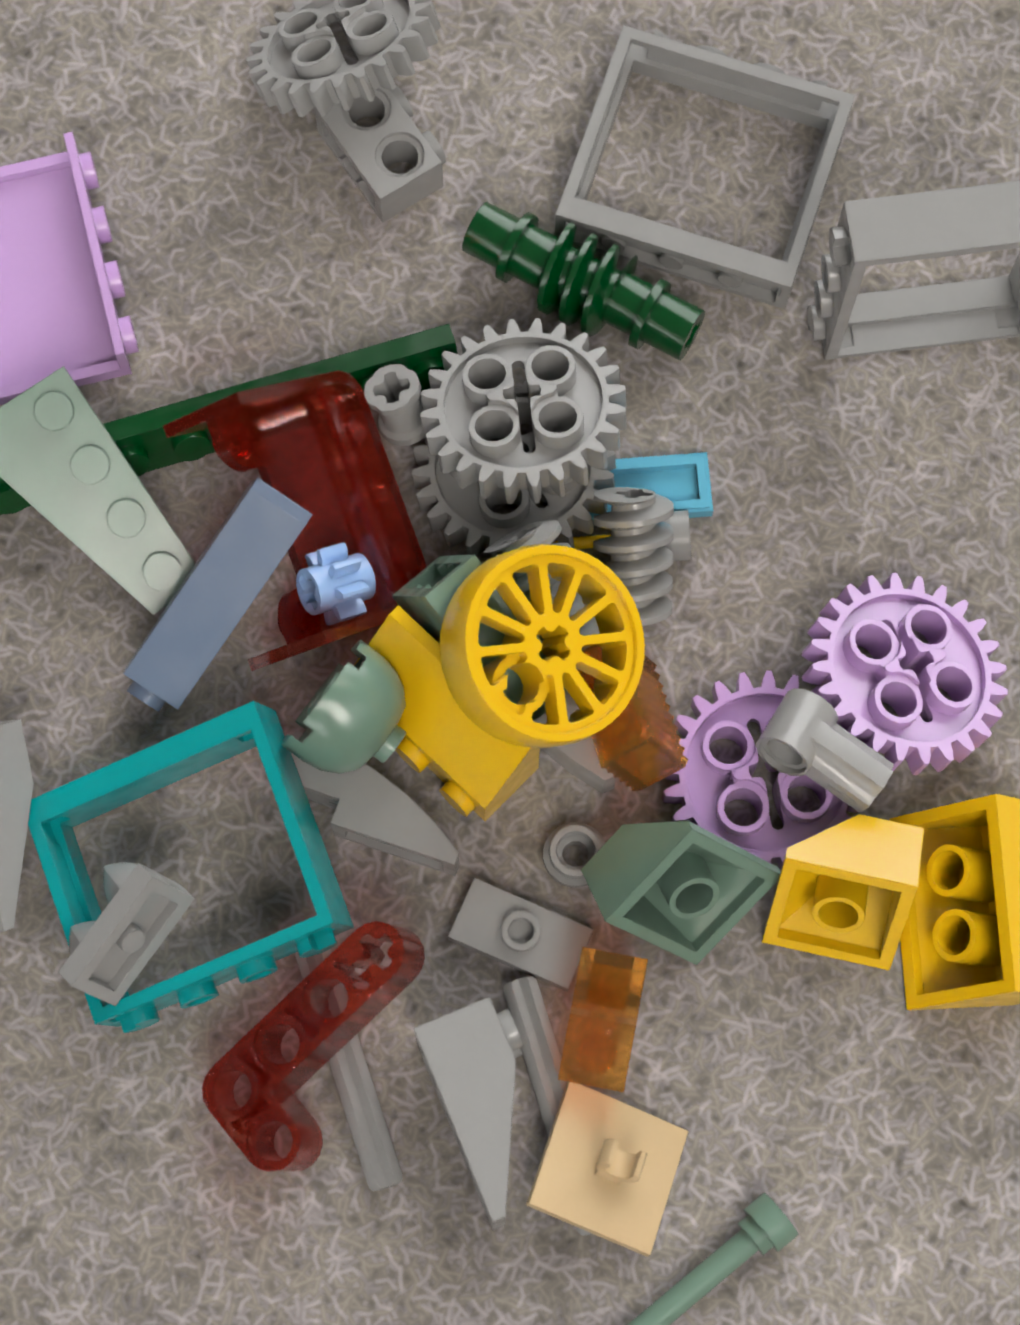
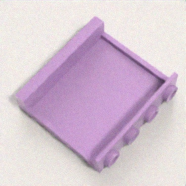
[0,132,139,405]

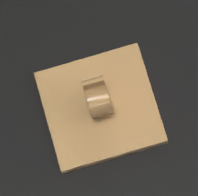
[526,1080,689,1257]

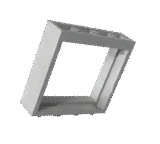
[554,25,855,309]
[807,181,1020,360]

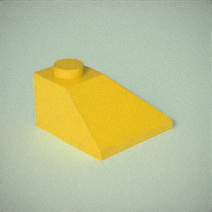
[762,814,924,971]

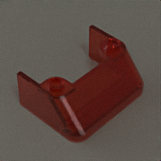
[163,370,427,671]

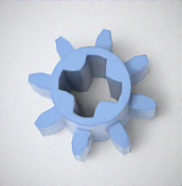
[296,542,376,626]

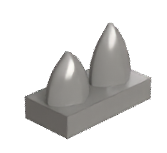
[58,862,195,1006]

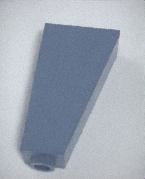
[123,478,313,712]

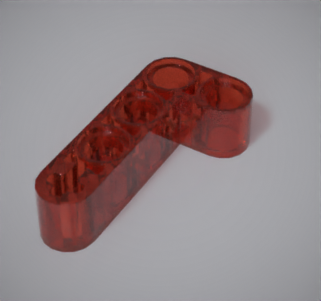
[202,921,425,1172]

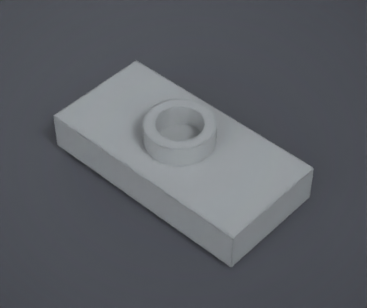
[448,878,594,992]

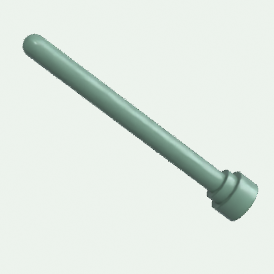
[628,1192,799,1325]

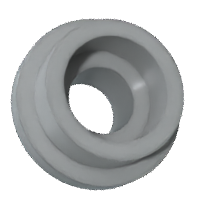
[543,822,606,888]

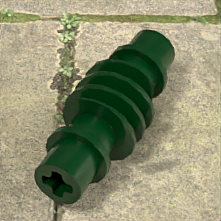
[462,202,705,361]

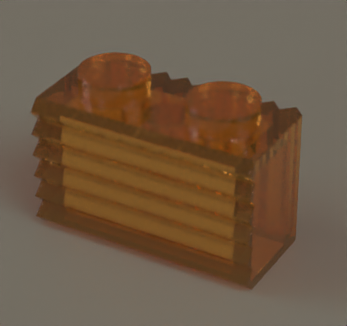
[577,645,688,791]

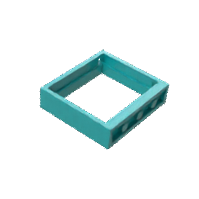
[28,700,354,1033]

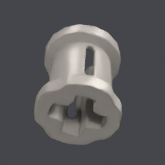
[364,364,426,446]

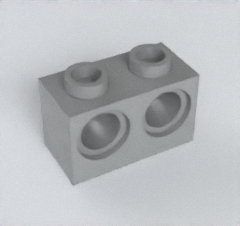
[314,85,446,223]

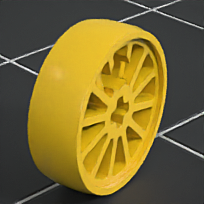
[440,544,645,748]

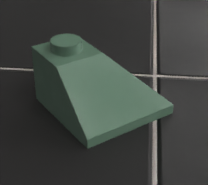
[581,820,780,965]

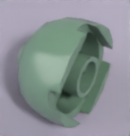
[281,640,406,774]

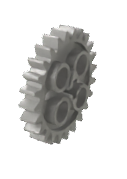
[246,0,441,117]
[420,318,627,504]
[412,379,616,558]

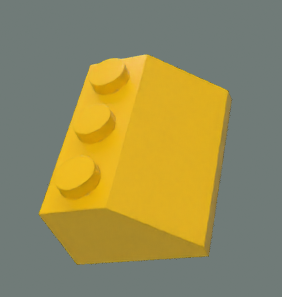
[354,605,540,822]
[889,794,1020,1011]

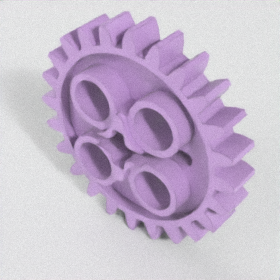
[802,573,1008,775]
[660,670,858,871]

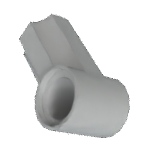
[756,688,894,814]

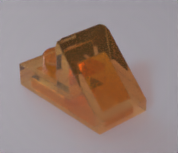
[558,947,648,1092]

